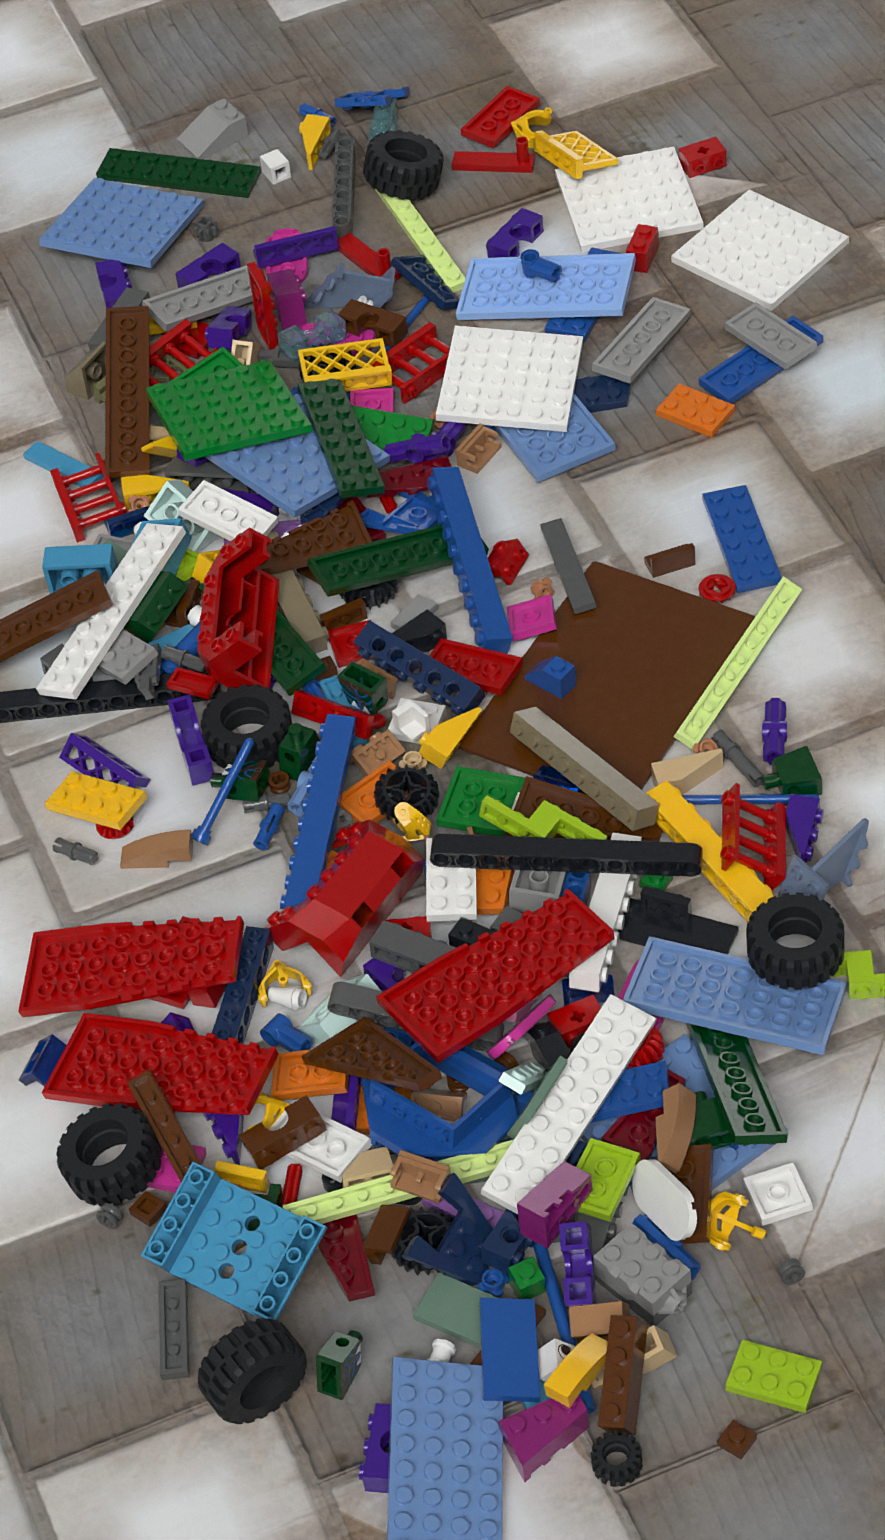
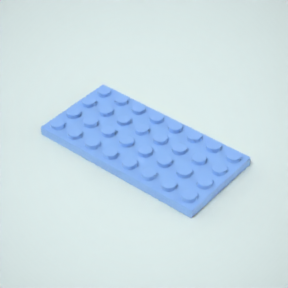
[456,253,636,320]

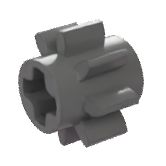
[193,216,219,242]

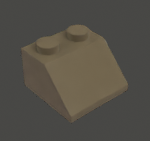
[65,341,106,400]

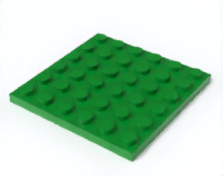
[146,360,312,461]

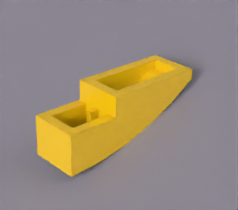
[544,1333,608,1408]

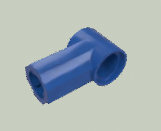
[520,249,562,282]
[260,1013,313,1052]

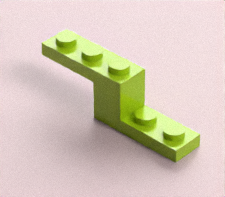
[479,795,607,840]
[830,950,885,1000]

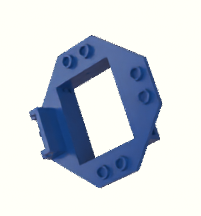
[362,1042,518,1159]

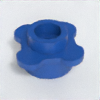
[478,1269,509,1297]

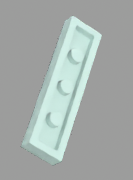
[499,1061,546,1094]

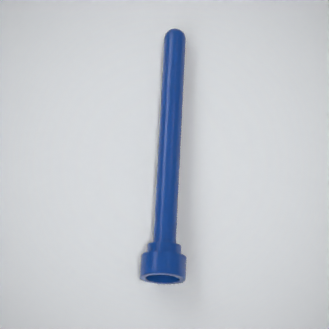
[192,738,254,846]

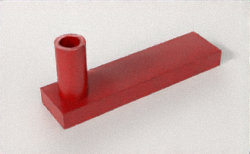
[452,136,535,173]
[337,233,401,281]
[291,690,386,739]

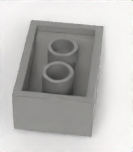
[177,98,248,159]
[509,870,567,912]

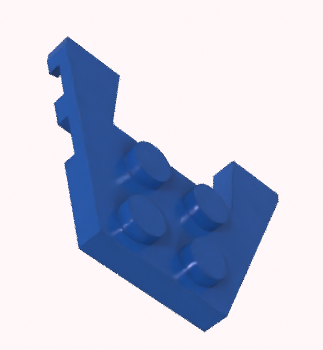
[334,87,410,110]
[360,491,440,534]

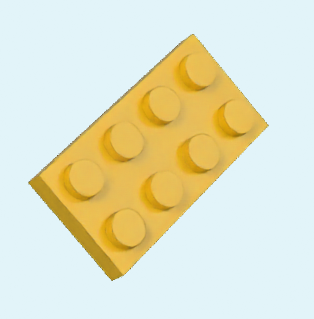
[44,771,148,830]

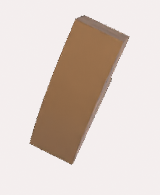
[120,830,193,869]
[655,1083,696,1173]

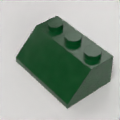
[123,571,189,643]

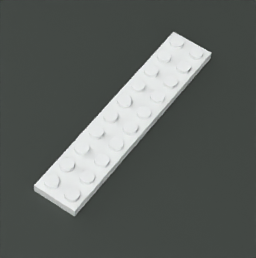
[36,523,186,699]
[481,994,656,1214]

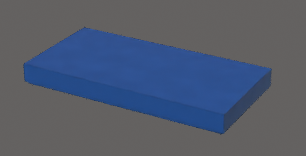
[479,1298,540,1402]

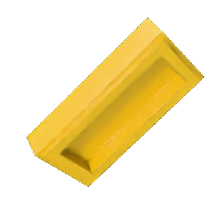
[214,1160,270,1193]

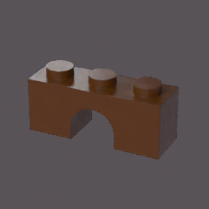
[338,299,408,348]
[239,1095,327,1170]

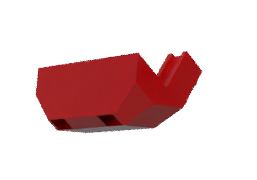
[197,527,279,688]
[264,819,424,977]

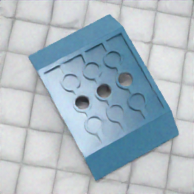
[140,1162,327,1320]

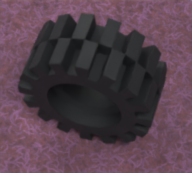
[591,1430,643,1487]

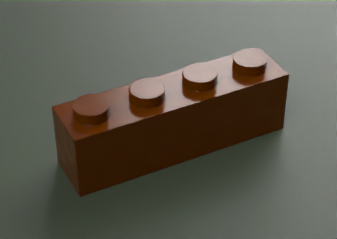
[598,1315,648,1435]

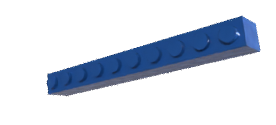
[427,467,513,654]
[280,714,356,909]

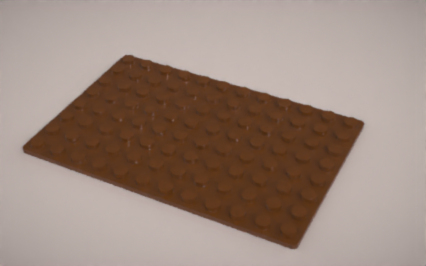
[460,561,755,795]

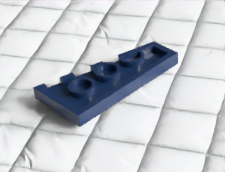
[390,255,459,310]

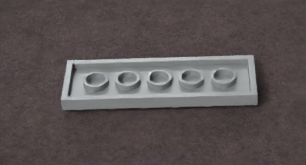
[142,265,253,331]
[592,297,691,384]

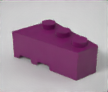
[267,269,307,335]
[517,1161,593,1248]
[499,1395,589,1482]

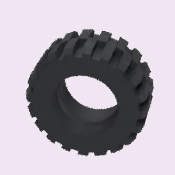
[363,130,444,200]
[201,684,292,768]
[746,892,844,990]
[56,1104,162,1206]
[198,1318,307,1424]

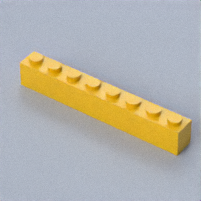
[646,780,774,923]

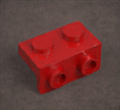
[488,538,529,585]

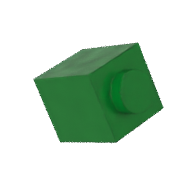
[508,1256,545,1299]

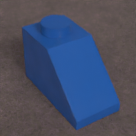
[525,656,576,699]

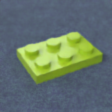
[576,1138,640,1222]
[725,1339,822,1413]

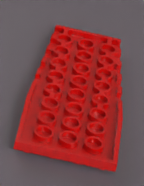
[376,889,615,1063]
[18,916,244,1017]
[41,1013,279,1115]

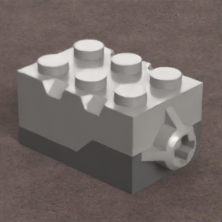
[593,1223,692,1326]

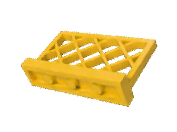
[534,130,618,179]
[298,338,392,392]

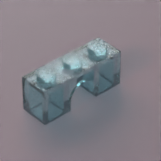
[368,99,399,142]
[278,308,346,363]

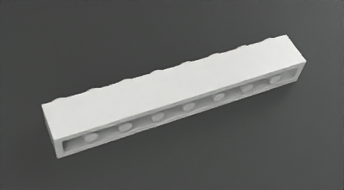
[569,833,642,992]

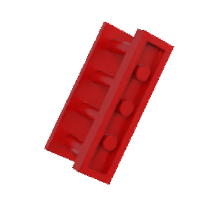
[149,318,219,386]
[372,322,450,404]
[50,453,128,543]
[720,783,786,891]

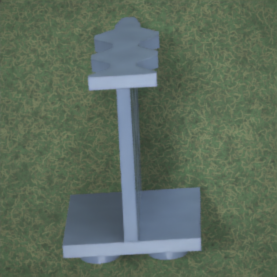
[304,262,395,309]
[778,818,869,901]

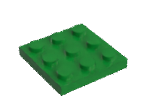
[436,766,526,836]

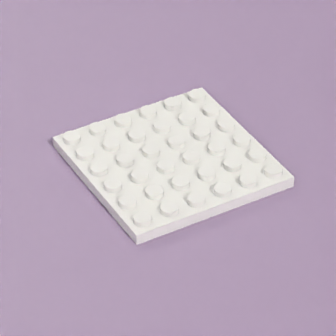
[555,147,704,252]
[671,190,849,311]
[436,326,583,432]

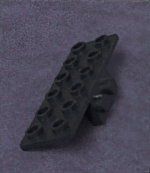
[618,886,739,954]

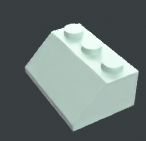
[144,479,218,553]
[297,974,381,1045]

